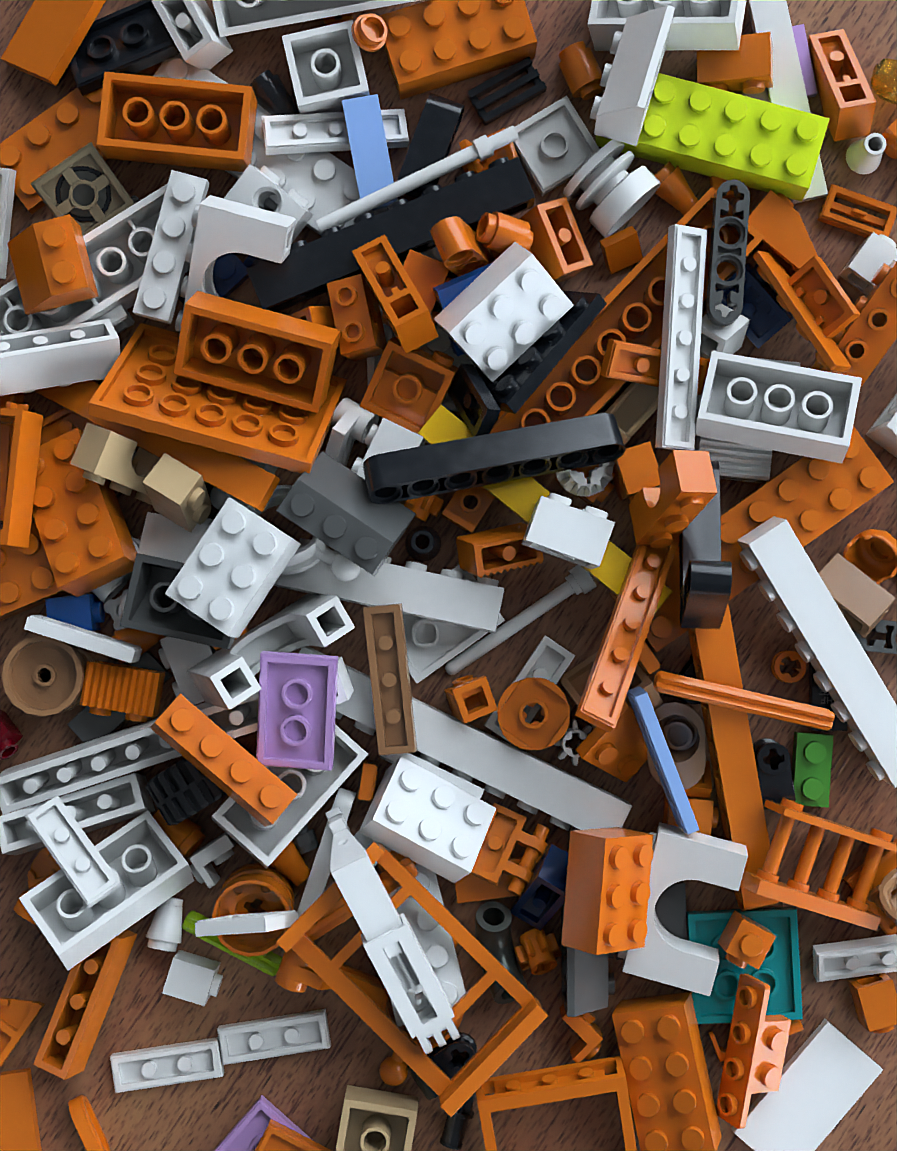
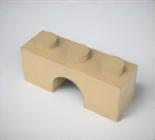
[70,422,160,505]

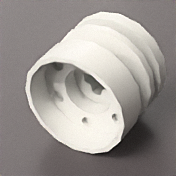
[563,140,661,238]

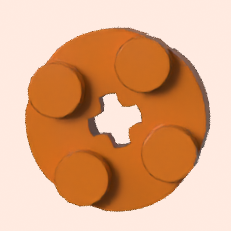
[497,678,570,750]

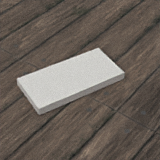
[731,1019,883,1151]

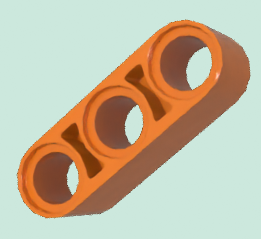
[430,216,494,277]

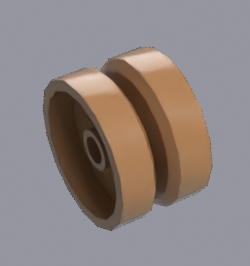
[1,635,92,717]

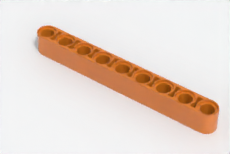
[687,604,779,911]

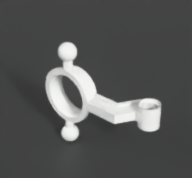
[210,398,379,581]

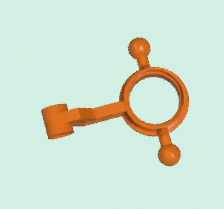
[274,937,464,1086]

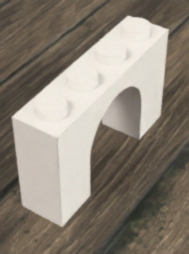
[175,195,296,342]
[187,594,355,710]
[618,822,748,997]

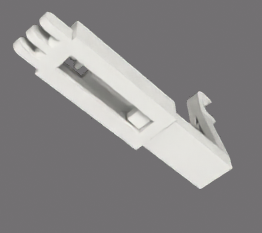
[325,807,460,1055]

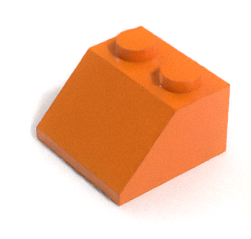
[7,214,99,315]

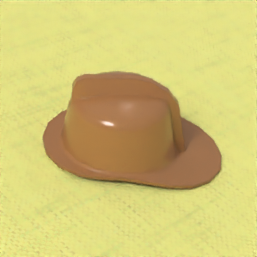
[647,702,706,790]

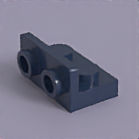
[716,263,794,349]

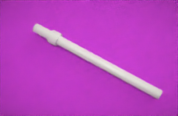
[315,125,519,233]

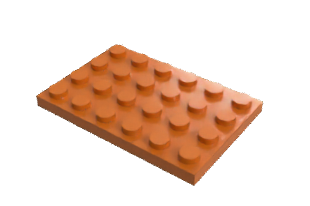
[88,323,347,474]

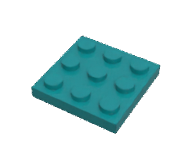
[686,906,803,1024]

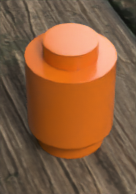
[558,41,603,100]
[476,211,533,253]

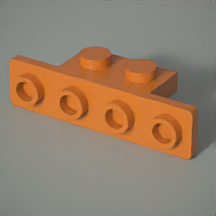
[753,251,861,372]
[716,973,791,1129]

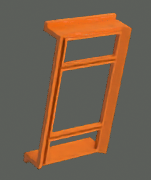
[276,841,548,1117]

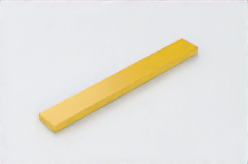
[418,405,673,613]

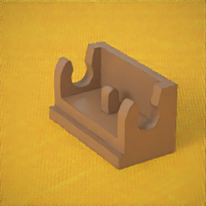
[819,553,896,638]

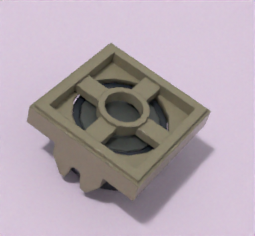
[30,142,135,236]

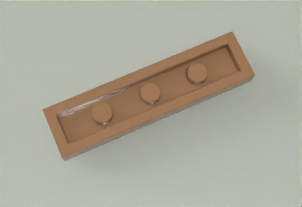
[363,603,417,755]

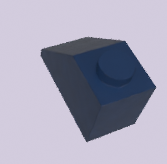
[510,844,568,931]

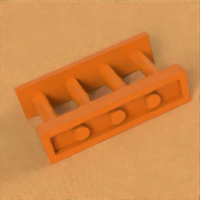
[740,798,897,931]

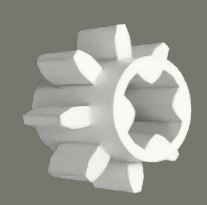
[555,719,592,766]

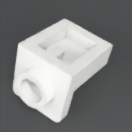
[189,832,237,889]

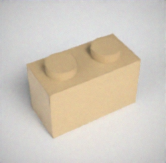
[142,453,212,532]

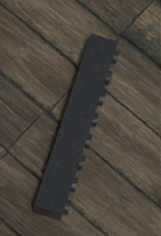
[246,157,535,312]

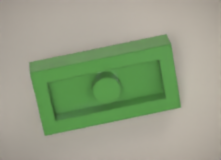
[791,732,834,808]

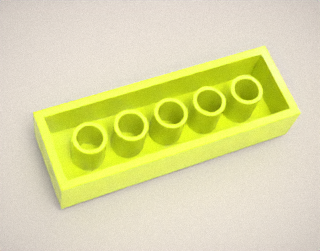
[595,73,830,202]

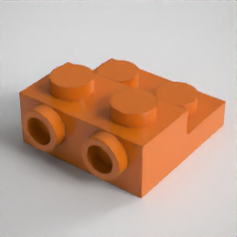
[360,337,458,434]

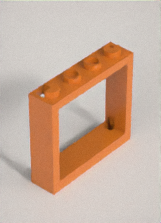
[0,402,43,548]
[476,1056,637,1151]

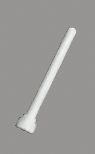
[445,565,597,675]

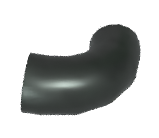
[475,901,528,1004]

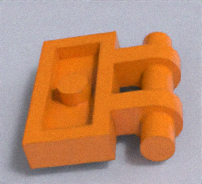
[469,803,550,897]

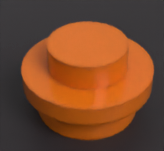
[351,13,387,52]

